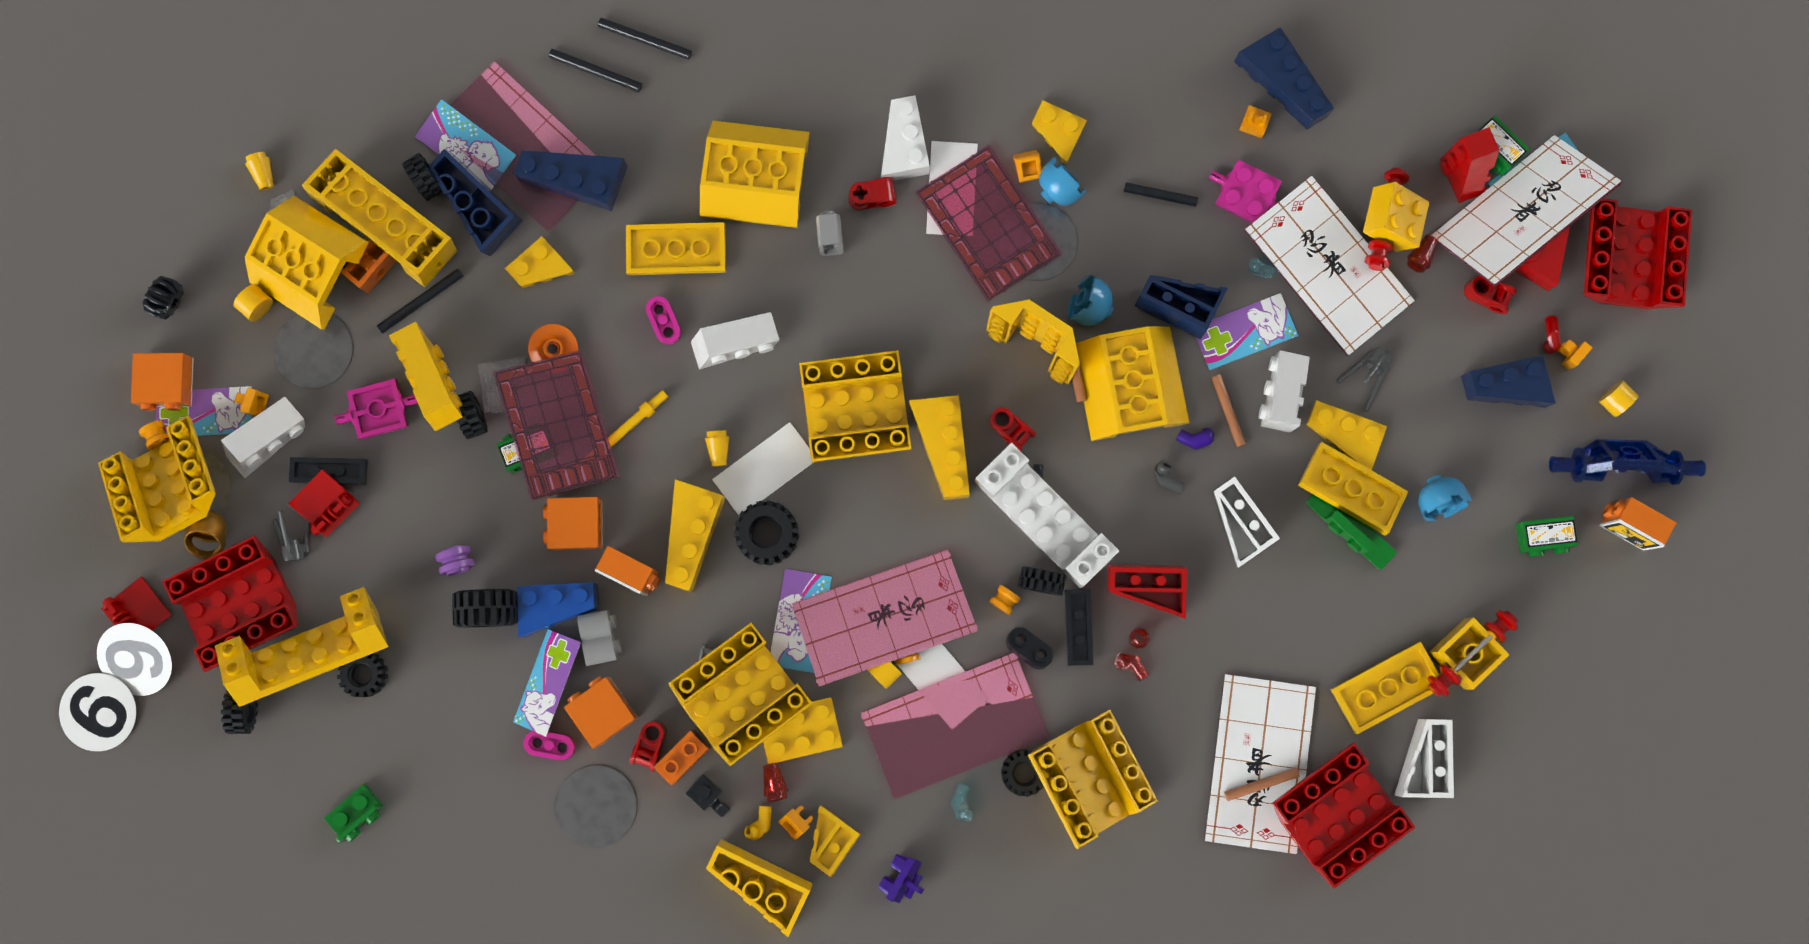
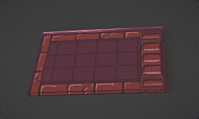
[915,145,1062,301]
[493,350,620,501]

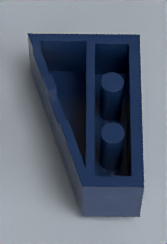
[1134,275,1228,339]
[1461,355,1556,408]

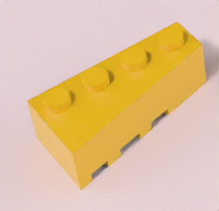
[389,321,462,432]
[909,395,970,500]
[665,479,725,593]
[706,839,813,937]

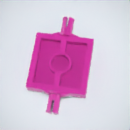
[1209,159,1282,223]
[334,378,418,440]

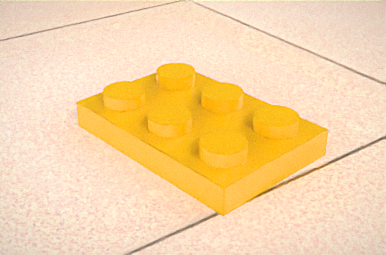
[763,697,843,765]

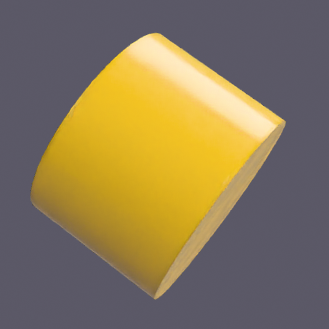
[234,284,273,322]
[1598,380,1639,417]
[868,662,902,689]

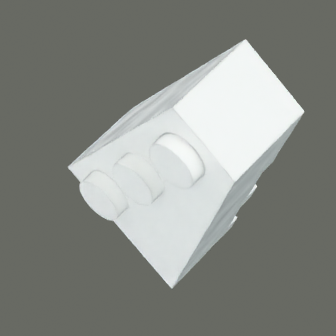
[691,312,779,370]
[1258,350,1310,433]
[221,397,305,478]
[1213,477,1280,568]
[1394,719,1454,798]

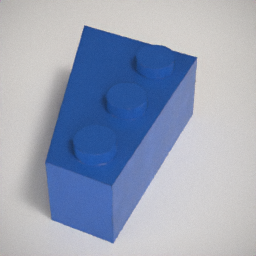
[517,582,599,638]

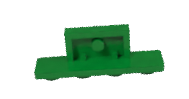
[1306,494,1397,570]

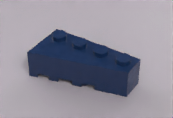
[1234,27,1334,129]
[428,149,523,256]
[513,150,628,211]

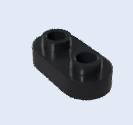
[1006,627,1053,670]

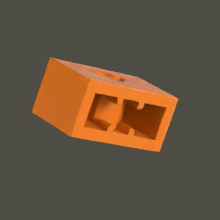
[341,239,397,294]
[654,730,711,786]

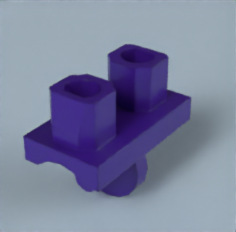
[879,854,924,903]

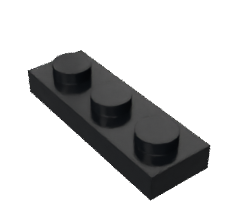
[289,457,368,485]
[1064,589,1094,666]

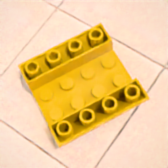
[700,121,810,228]
[245,195,369,330]
[986,299,1080,384]
[1076,326,1189,441]
[799,350,911,462]
[98,415,216,542]
[668,623,813,766]
[1028,710,1158,849]

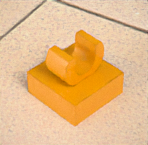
[1239,105,1272,139]
[1559,340,1593,370]
[234,388,269,417]
[778,806,813,840]

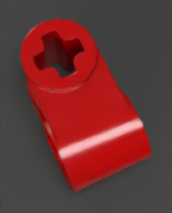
[849,177,897,210]
[1464,275,1517,315]
[989,407,1036,452]
[629,720,667,772]

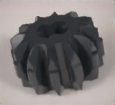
[143,276,184,320]

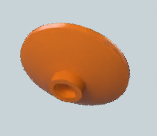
[528,324,578,374]

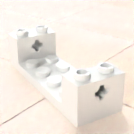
[974,443,1119,588]

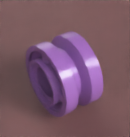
[435,545,475,576]

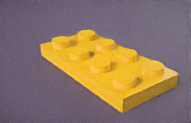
[626,222,726,275]
[1298,442,1408,535]
[1330,642,1439,734]

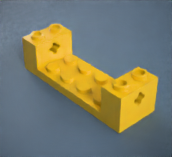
[302,149,457,287]
[215,587,388,707]

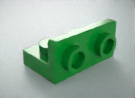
[323,784,385,843]

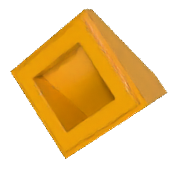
[1013,150,1042,183]

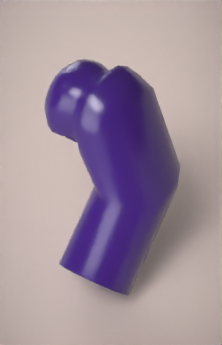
[1176,428,1214,449]

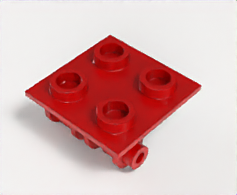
[288,469,360,537]
[101,576,172,631]

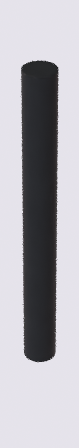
[598,18,692,60]
[549,49,642,92]
[377,269,464,334]

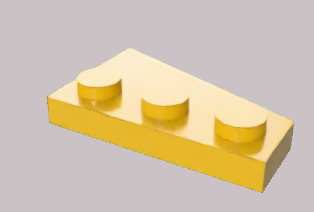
[1306,400,1387,470]

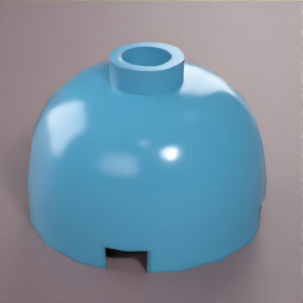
[1039,156,1087,206]
[1067,275,1114,326]
[1418,475,1472,521]

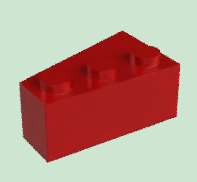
[1440,127,1499,203]
[1513,222,1571,291]
[1107,564,1187,619]

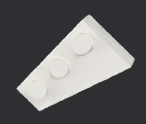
[881,95,930,181]

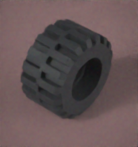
[734,500,799,565]
[452,589,518,628]

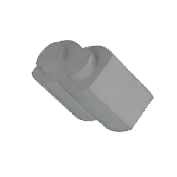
[816,211,844,256]
[577,610,622,666]

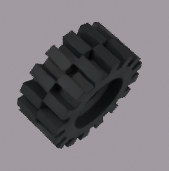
[402,153,443,201]
[457,390,488,439]
[1018,566,1066,596]
[337,653,388,697]
[221,690,258,734]
[1001,750,1044,797]

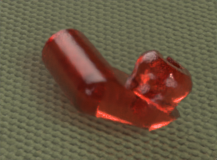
[1113,653,1150,681]

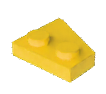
[1032,100,1087,164]
[505,236,575,288]
[810,805,861,877]

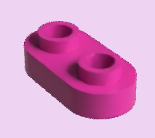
[646,296,681,345]
[524,731,576,761]

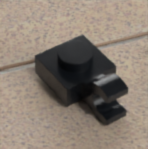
[685,774,730,817]

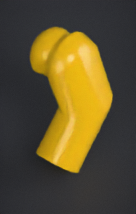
[744,806,772,840]

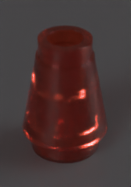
[1407,235,1438,273]
[763,763,789,802]

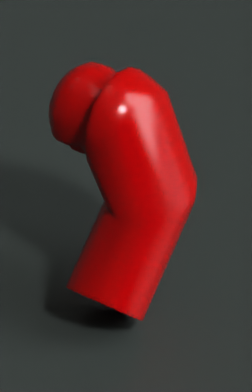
[1543,316,1562,354]

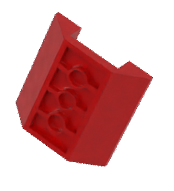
[1583,198,1693,309]
[162,535,298,672]
[1272,742,1416,889]

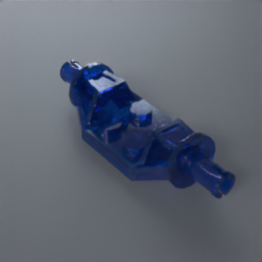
[1549,439,1706,485]

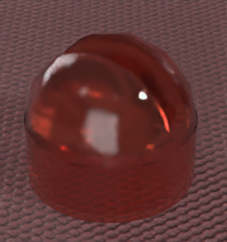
[1129,628,1150,648]

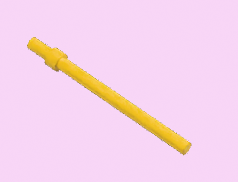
[555,390,669,496]

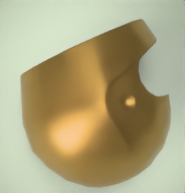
[184,509,227,560]

